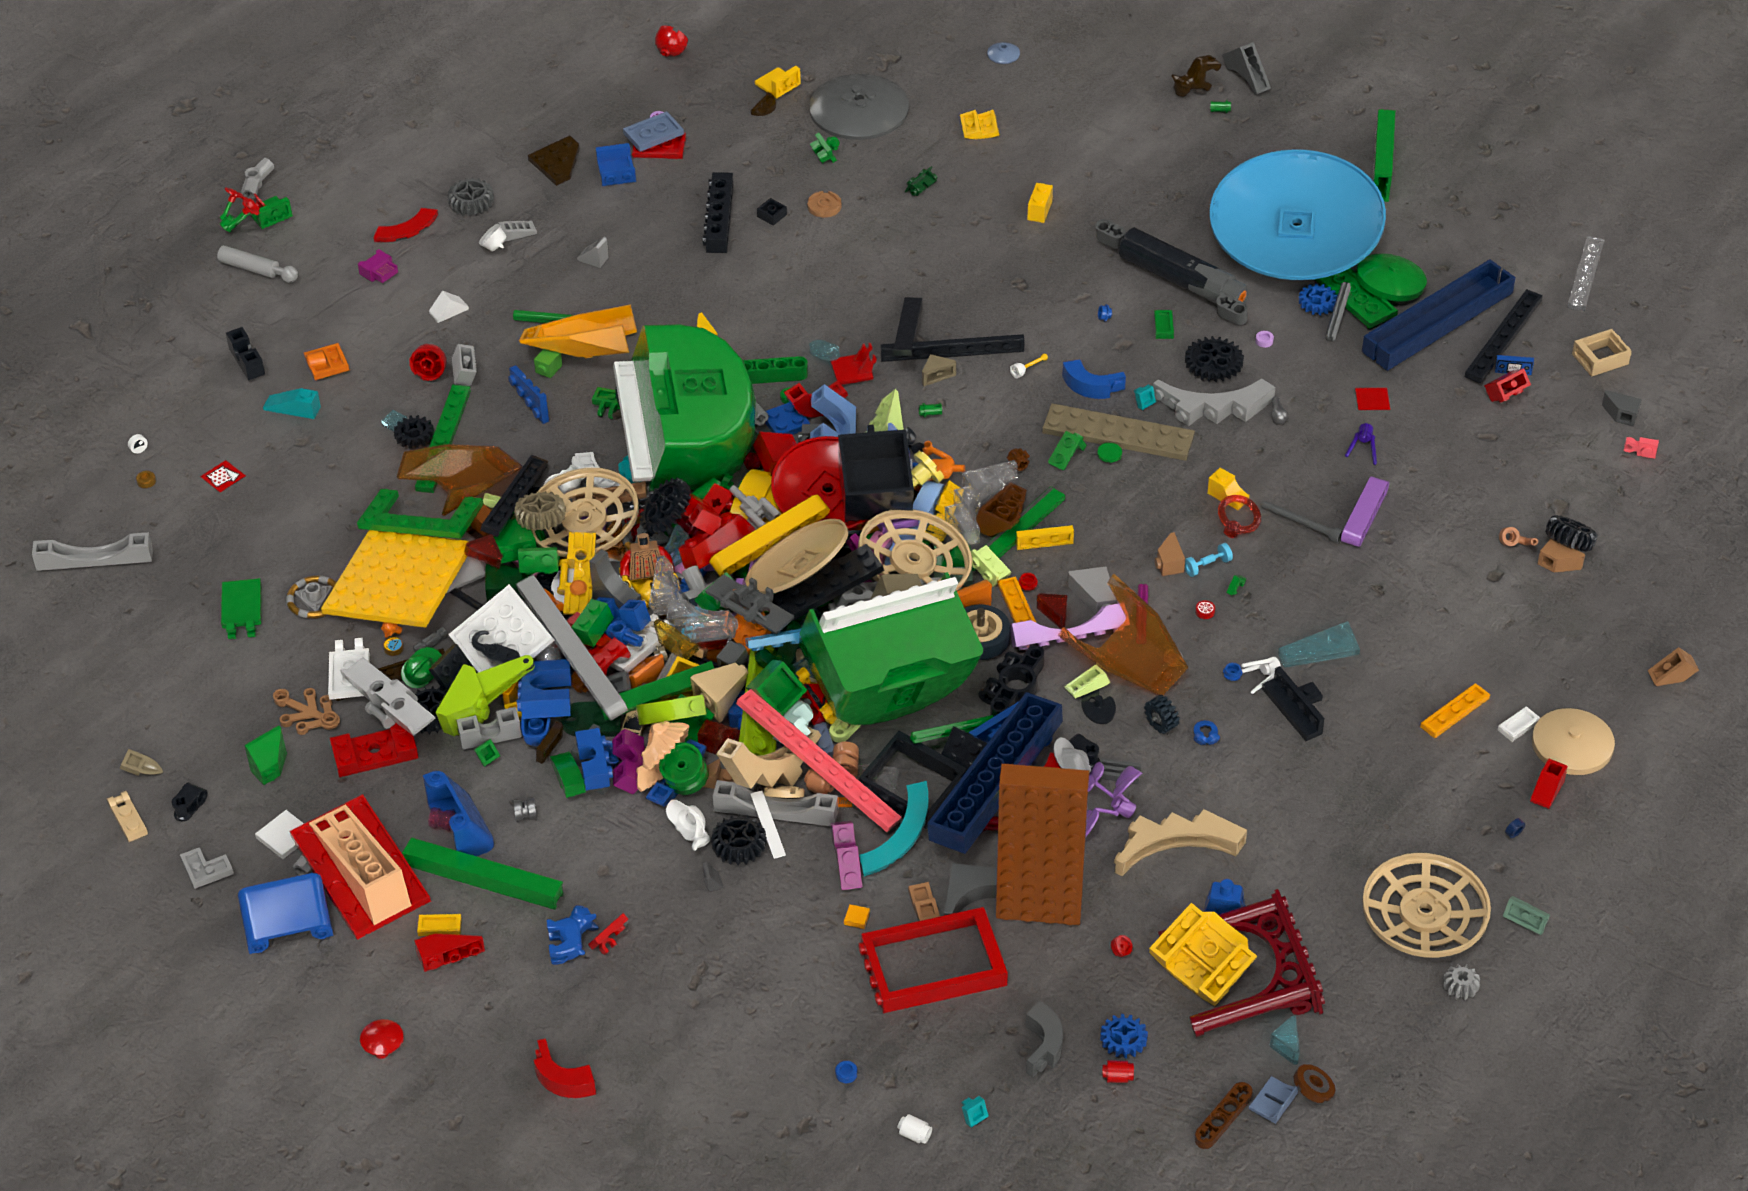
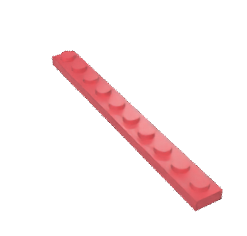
[736,689,902,832]

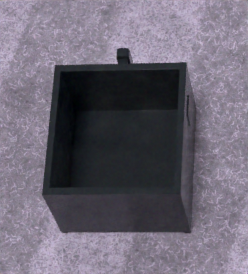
[838,425,914,522]

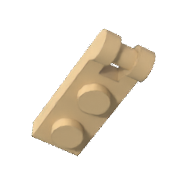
[107,791,148,842]

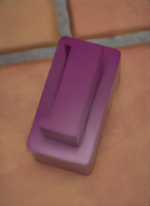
[358,249,398,283]

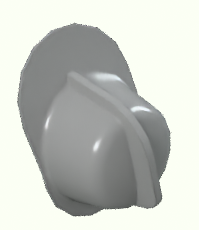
[1053,737,1091,773]

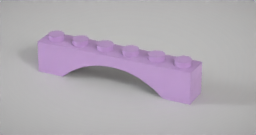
[1010,602,1130,650]

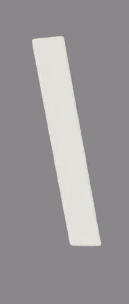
[750,791,786,859]

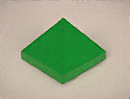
[474,739,500,767]

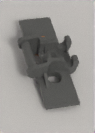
[705,574,795,635]

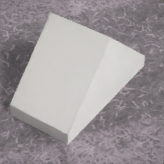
[429,291,469,323]

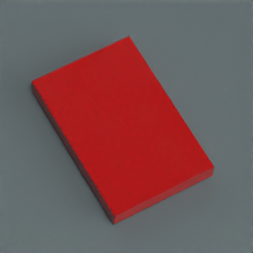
[632,133,686,159]

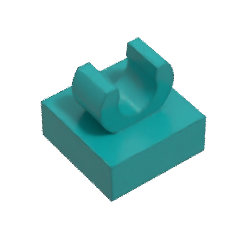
[1134,384,1156,410]
[961,1096,988,1128]

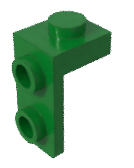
[1048,431,1087,471]

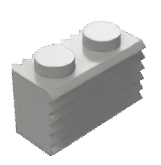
[452,344,477,386]

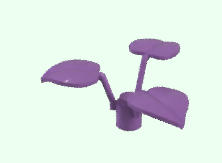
[1086,762,1142,837]

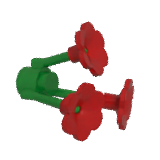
[220,187,266,232]

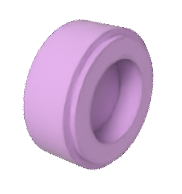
[1255,331,1274,348]

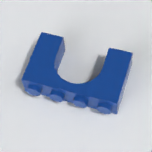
[517,659,572,719]

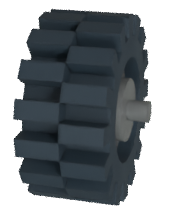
[1144,695,1180,734]

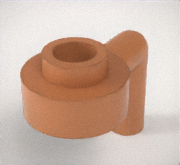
[1499,527,1538,546]

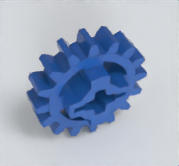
[1298,283,1338,315]
[1100,1014,1148,1058]

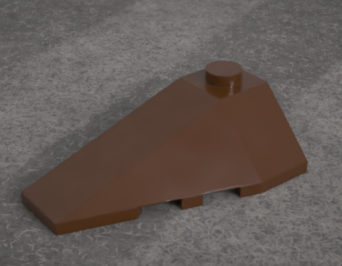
[973,482,1027,536]

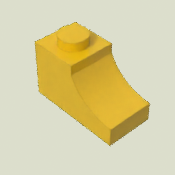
[1207,468,1249,510]

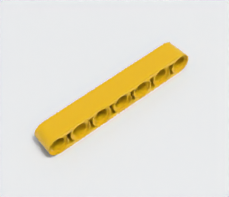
[709,495,830,577]

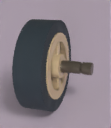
[965,604,1010,660]

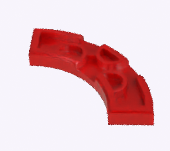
[373,208,438,242]

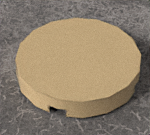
[764,786,805,798]

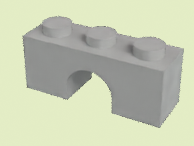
[457,707,522,750]

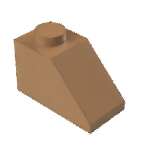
[1155,532,1185,576]
[1648,647,1699,686]

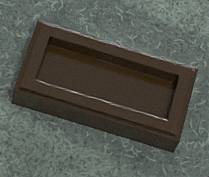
[536,722,563,764]

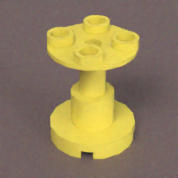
[911,450,944,488]

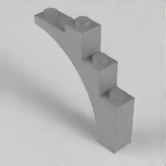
[1153,378,1276,426]

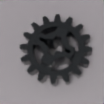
[394,415,434,449]

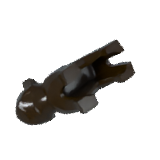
[1171,55,1221,97]

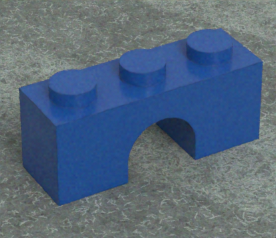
[596,597,651,632]
[575,728,613,791]

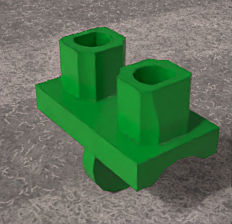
[810,133,840,164]

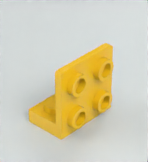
[755,66,801,99]

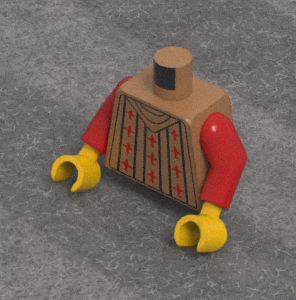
[620,533,678,588]

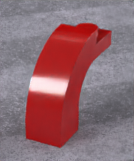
[784,380,848,417]
[533,1038,596,1098]

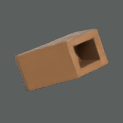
[1538,539,1585,573]

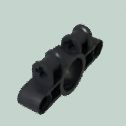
[978,645,1044,717]

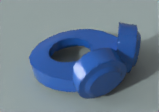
[1193,720,1220,745]

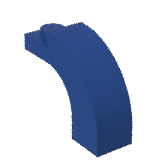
[1062,359,1126,399]

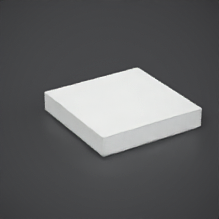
[255,810,304,859]

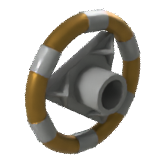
[286,576,337,619]

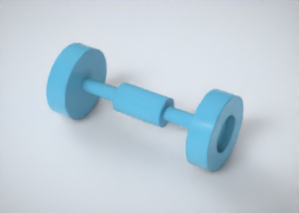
[1185,543,1233,577]

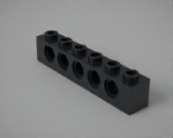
[703,172,734,253]

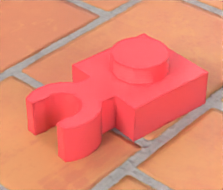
[1624,437,1659,459]

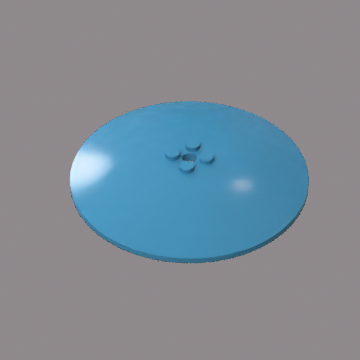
[1210,150,1386,280]

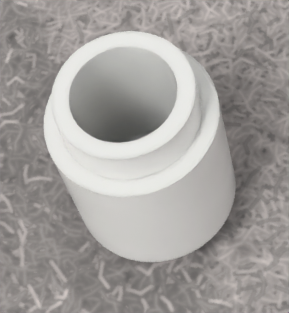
[897,1114,932,1144]

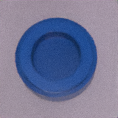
[835,1061,857,1083]

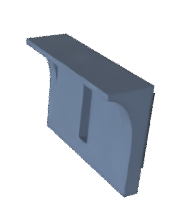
[1249,1076,1298,1124]

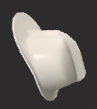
[479,224,507,252]

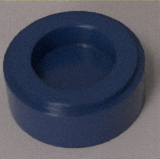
[1505,818,1525,838]

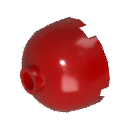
[655,25,688,57]
[409,344,447,381]

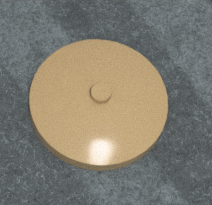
[1532,708,1615,775]

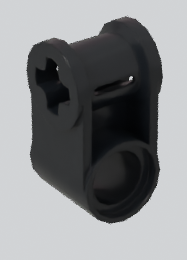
[1069,734,1100,770]
[171,782,208,822]

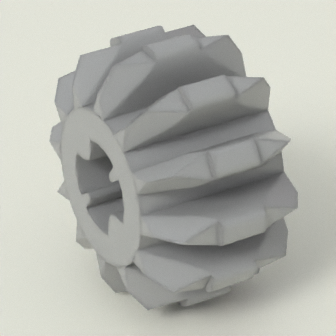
[1443,964,1480,1001]

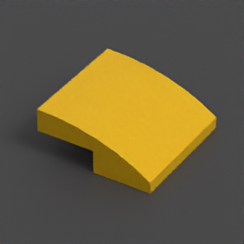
[960,110,1000,139]

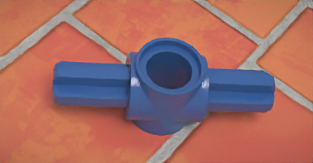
[604,620,644,647]

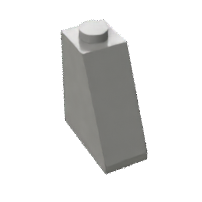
[1068,567,1116,614]

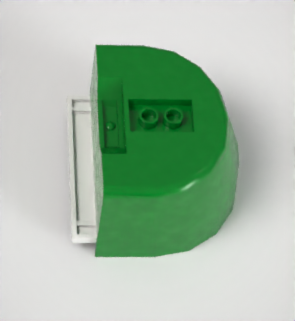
[613,324,756,492]
[799,572,983,725]

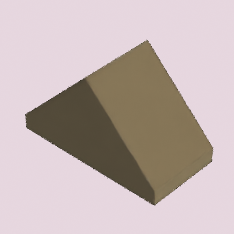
[922,354,956,386]

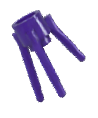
[1345,423,1377,465]

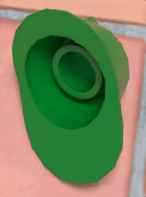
[401,647,442,689]

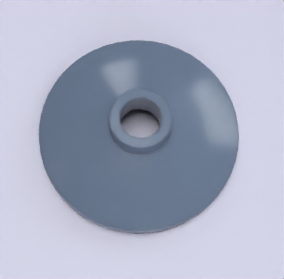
[987,42,1020,64]

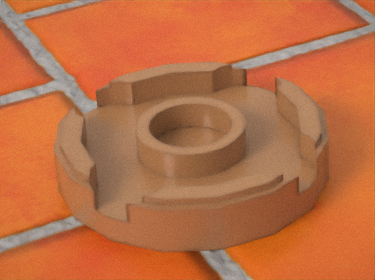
[807,191,842,218]

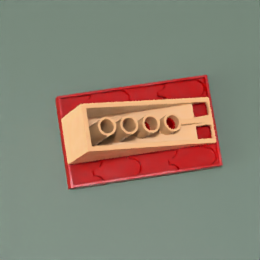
[290,794,431,940]

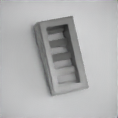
[498,221,537,242]

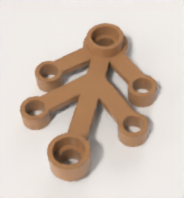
[273,688,340,735]

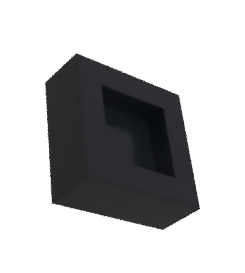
[1298,682,1323,704]

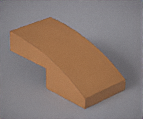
[908,882,940,921]

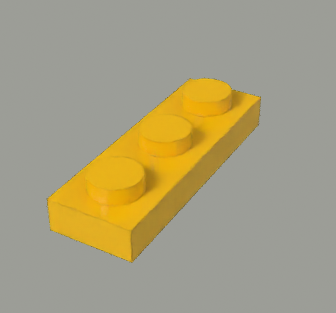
[1016,525,1074,550]

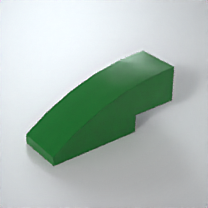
[550,751,586,798]

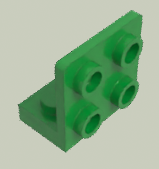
[250,196,293,229]

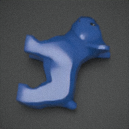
[547,905,598,965]

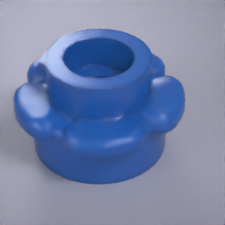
[1098,304,1112,322]
[1223,663,1243,681]

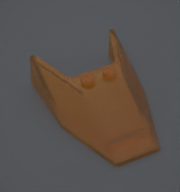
[397,444,522,516]
[1058,574,1188,695]

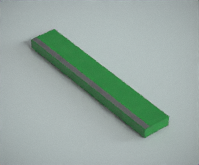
[983,486,1065,559]

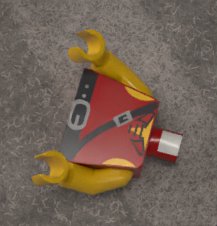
[796,667,838,725]

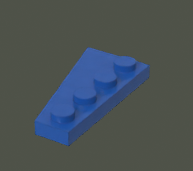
[508,365,549,424]

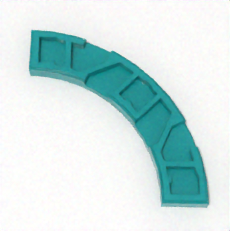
[859,781,929,876]

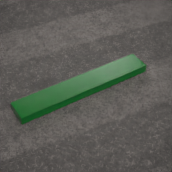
[601,661,714,720]

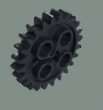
[1185,336,1244,382]
[639,478,691,535]

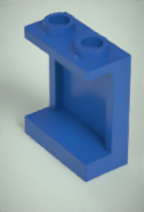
[596,143,636,186]

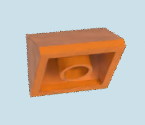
[628,654,664,689]

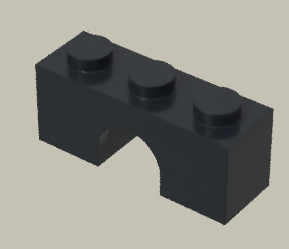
[226,327,265,381]

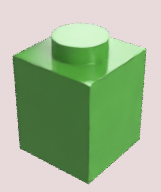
[534,349,562,378]

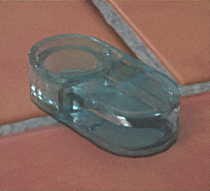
[809,340,840,361]

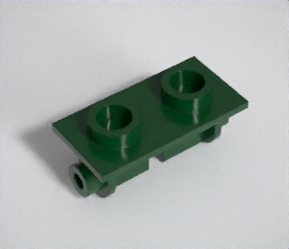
[905,166,938,196]

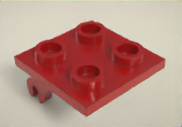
[830,343,877,385]

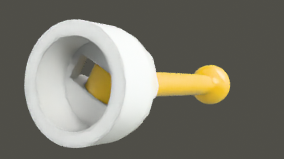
[1010,354,1048,379]

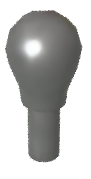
[1271,397,1288,424]

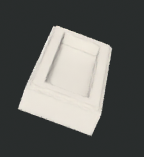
[1498,707,1540,742]

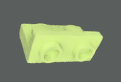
[971,545,1011,587]

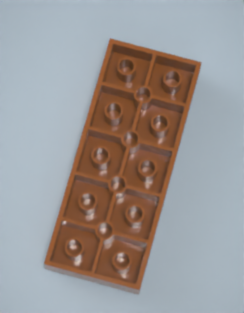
[996,764,1089,925]

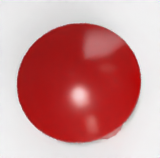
[360,1019,404,1059]

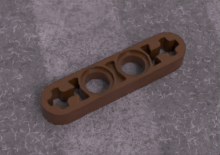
[1195,1082,1252,1149]

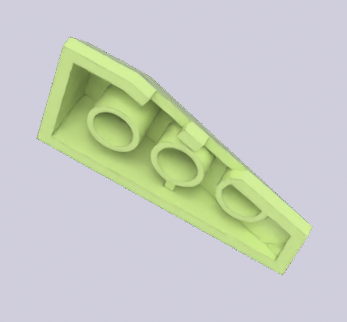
[869,389,904,432]

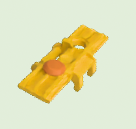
[557,532,596,615]

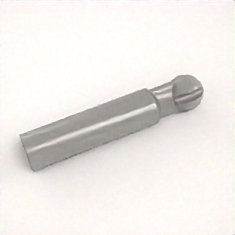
[217,245,298,283]

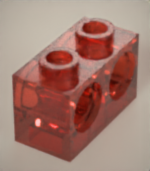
[697,719,740,755]

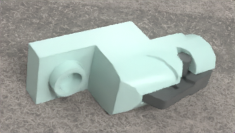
[783,697,813,736]

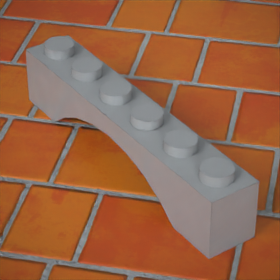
[32,532,153,571]
[713,780,838,827]

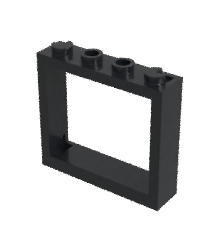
[859,730,967,829]

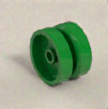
[659,742,709,795]

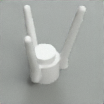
[1241,657,1281,694]

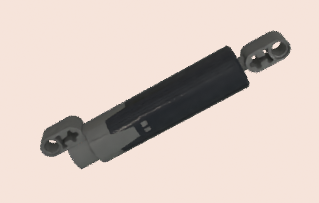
[1095,219,1248,325]

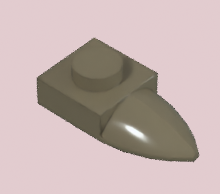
[120,749,163,776]

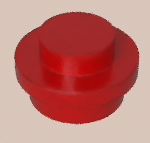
[1018,573,1038,590]

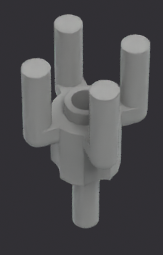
[729,485,781,530]

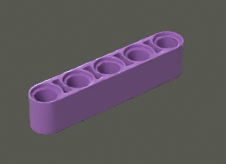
[1341,476,1389,547]

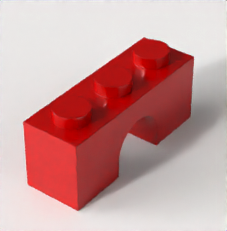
[683,494,721,535]

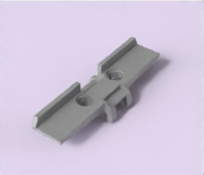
[340,657,435,736]

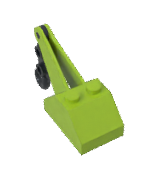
[436,630,535,736]

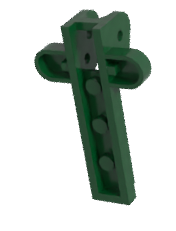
[755,620,802,687]

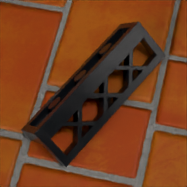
[1262,666,1325,741]

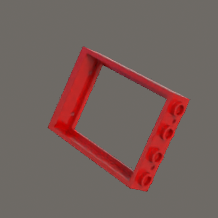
[858,907,1008,1013]

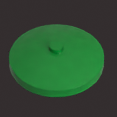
[1356,253,1427,301]

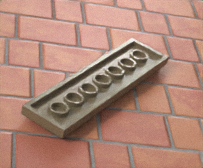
[1042,404,1195,461]

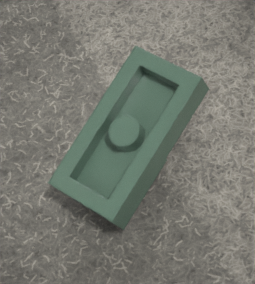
[1503,896,1550,935]

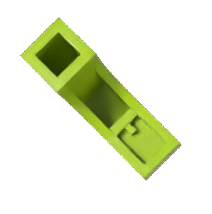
[636,694,706,725]

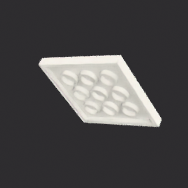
[448,585,555,672]

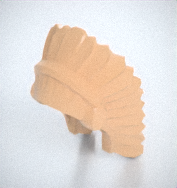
[636,721,689,792]

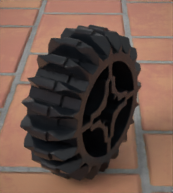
[1545,515,1598,552]
[415,686,448,735]
[711,814,767,866]

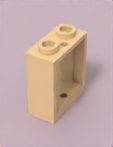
[1572,329,1631,377]

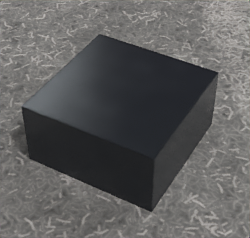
[757,198,787,226]

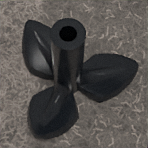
[906,427,925,454]

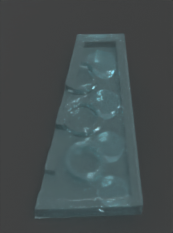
[1278,621,1360,668]

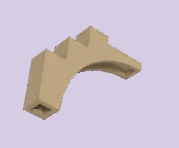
[717,727,821,789]
[1114,809,1247,876]

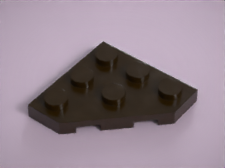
[528,135,580,186]

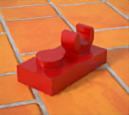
[588,913,628,955]

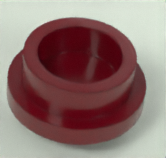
[744,453,761,470]

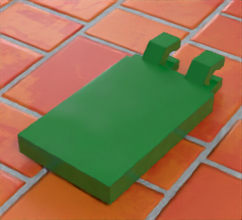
[221,578,262,639]

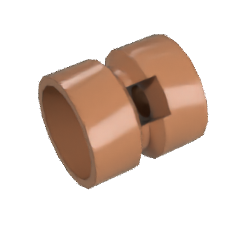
[833,742,859,777]

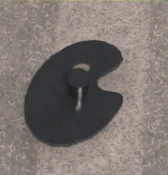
[1081,689,1116,724]

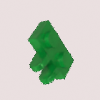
[592,387,620,419]

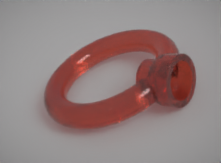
[1218,495,1261,538]

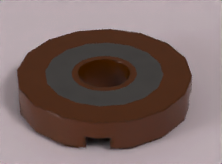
[1293,1064,1336,1103]

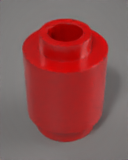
[1102,1060,1134,1083]

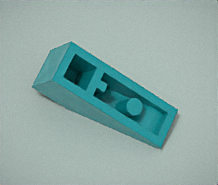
[263,388,321,419]

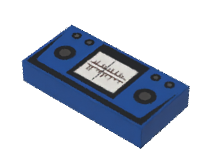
[1495,355,1534,375]

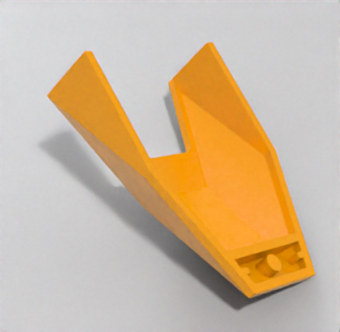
[519,304,637,358]

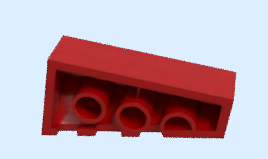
[678,512,756,569]

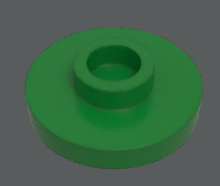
[1097,443,1122,463]

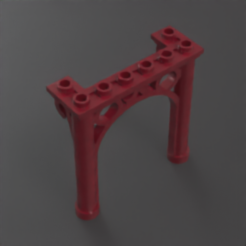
[1158,889,1325,1037]

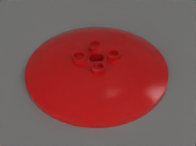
[771,436,868,531]

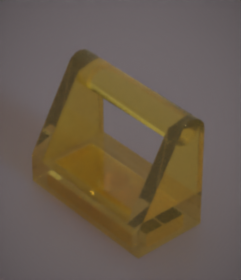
[654,619,699,660]

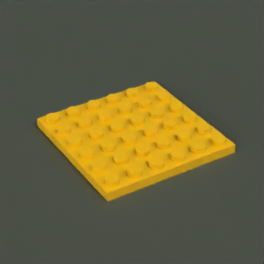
[321,530,473,628]

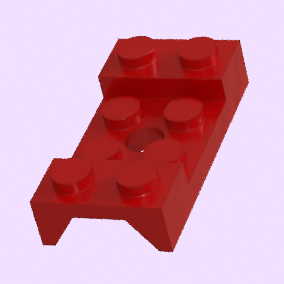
[552,612,631,675]
[330,723,419,778]

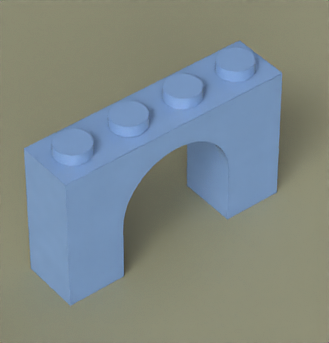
[810,384,856,438]

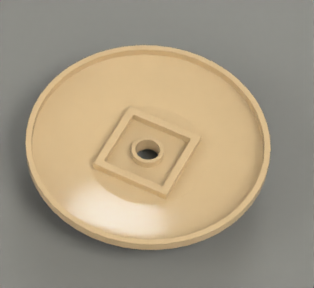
[745,519,848,594]

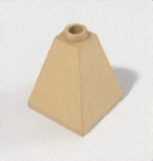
[690,663,748,723]

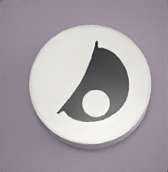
[128,434,148,454]

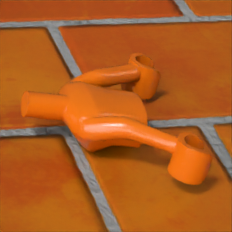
[914,441,965,492]

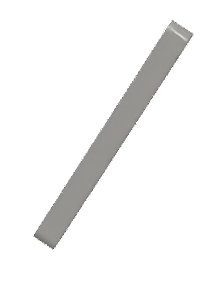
[516,574,628,721]

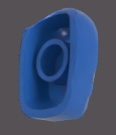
[521,717,551,746]

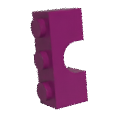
[612,728,645,794]

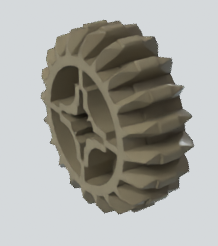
[514,491,566,531]

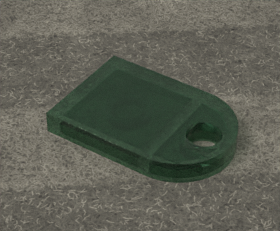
[561,701,621,737]

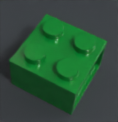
[746,660,807,716]

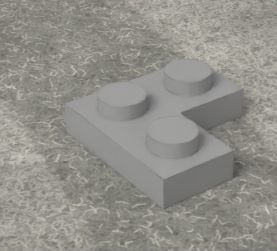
[180,847,234,889]

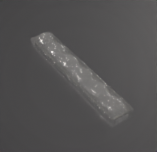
[1567,236,1605,311]

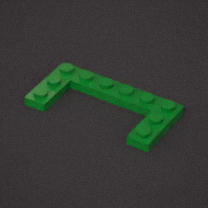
[357,489,484,539]

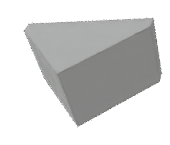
[576,236,609,268]

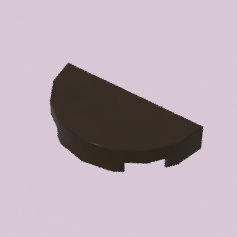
[751,92,776,116]

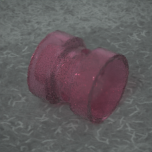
[428,807,455,831]

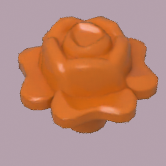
[381,622,402,638]

